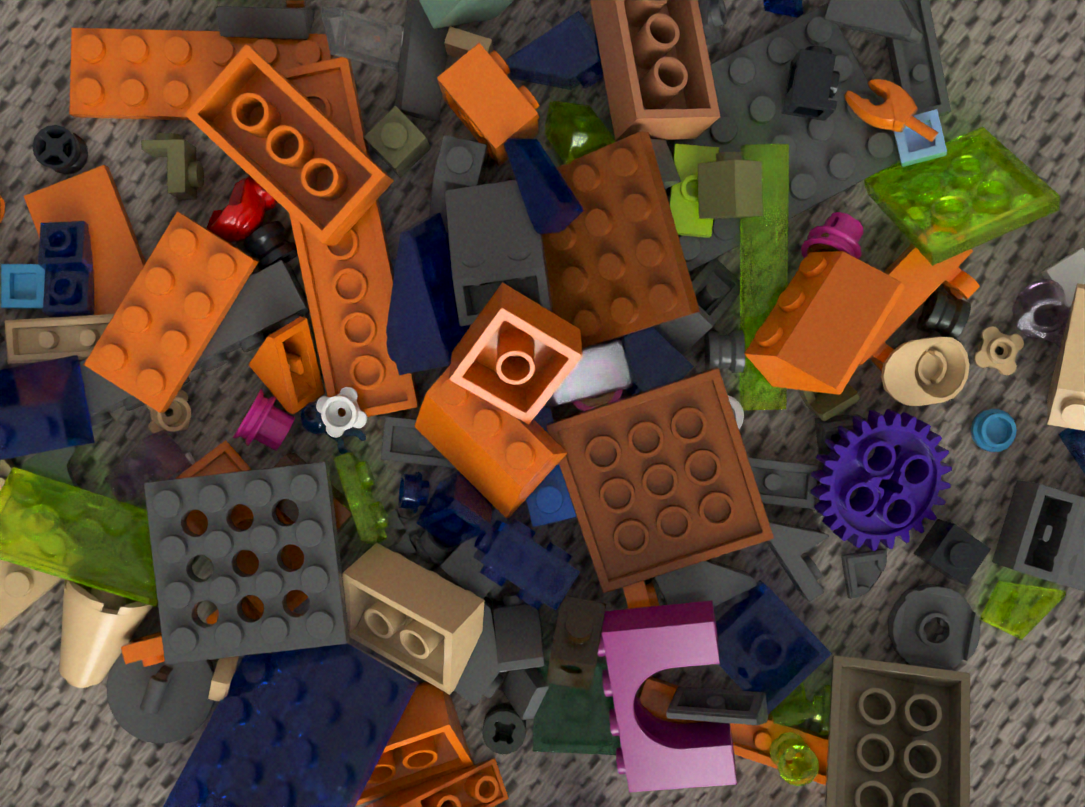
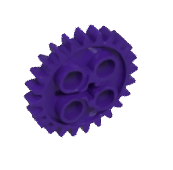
[810,409,952,551]

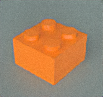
[437,43,540,166]
[449,282,583,425]

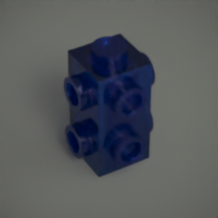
[473,518,580,610]

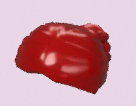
[206,176,278,242]

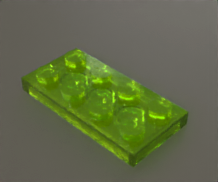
[0,467,158,607]

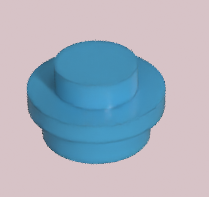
[971,409,1017,452]

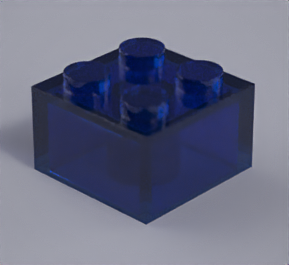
[716,580,832,714]

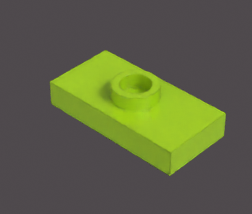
[669,144,719,238]

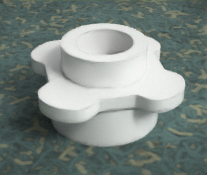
[316,387,368,438]

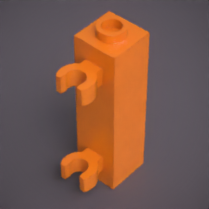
[858,220,980,372]

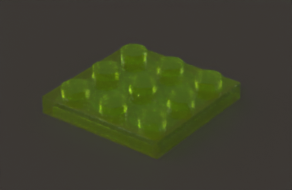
[864,127,1060,266]

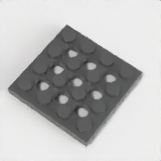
[144,461,350,665]

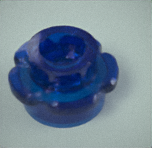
[398,472,430,514]

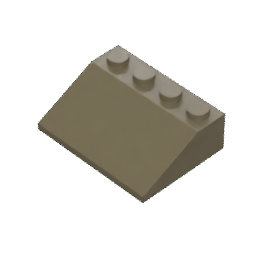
[825,655,970,807]

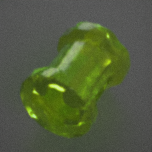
[770,732,819,786]

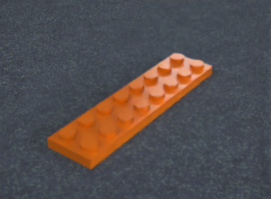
[278,56,420,417]

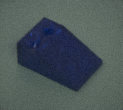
[386,212,471,375]

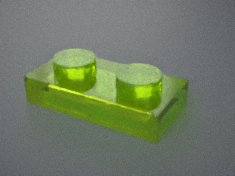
[333,452,389,546]

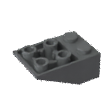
[445,177,553,326]
[992,480,1085,591]

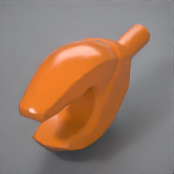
[844,79,939,142]

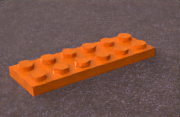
[69,28,334,120]

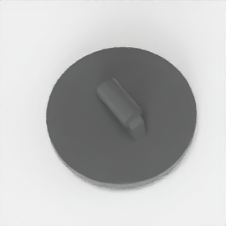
[107,653,215,743]

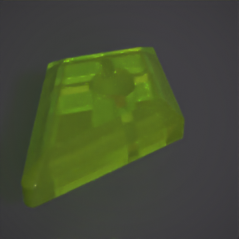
[980,581,1066,640]

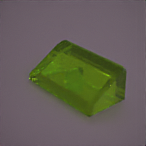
[545,101,616,165]

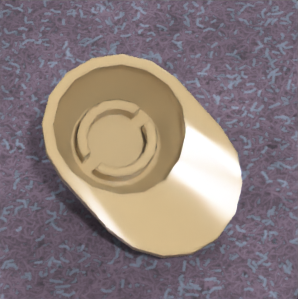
[881,336,970,406]

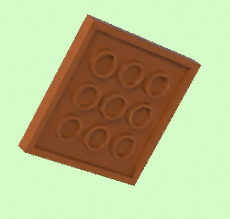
[534,131,700,349]
[546,367,774,593]

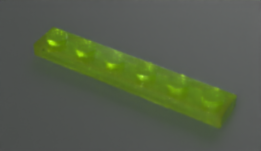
[740,144,789,410]

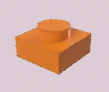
[121,631,165,667]

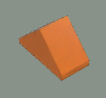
[248,316,325,414]

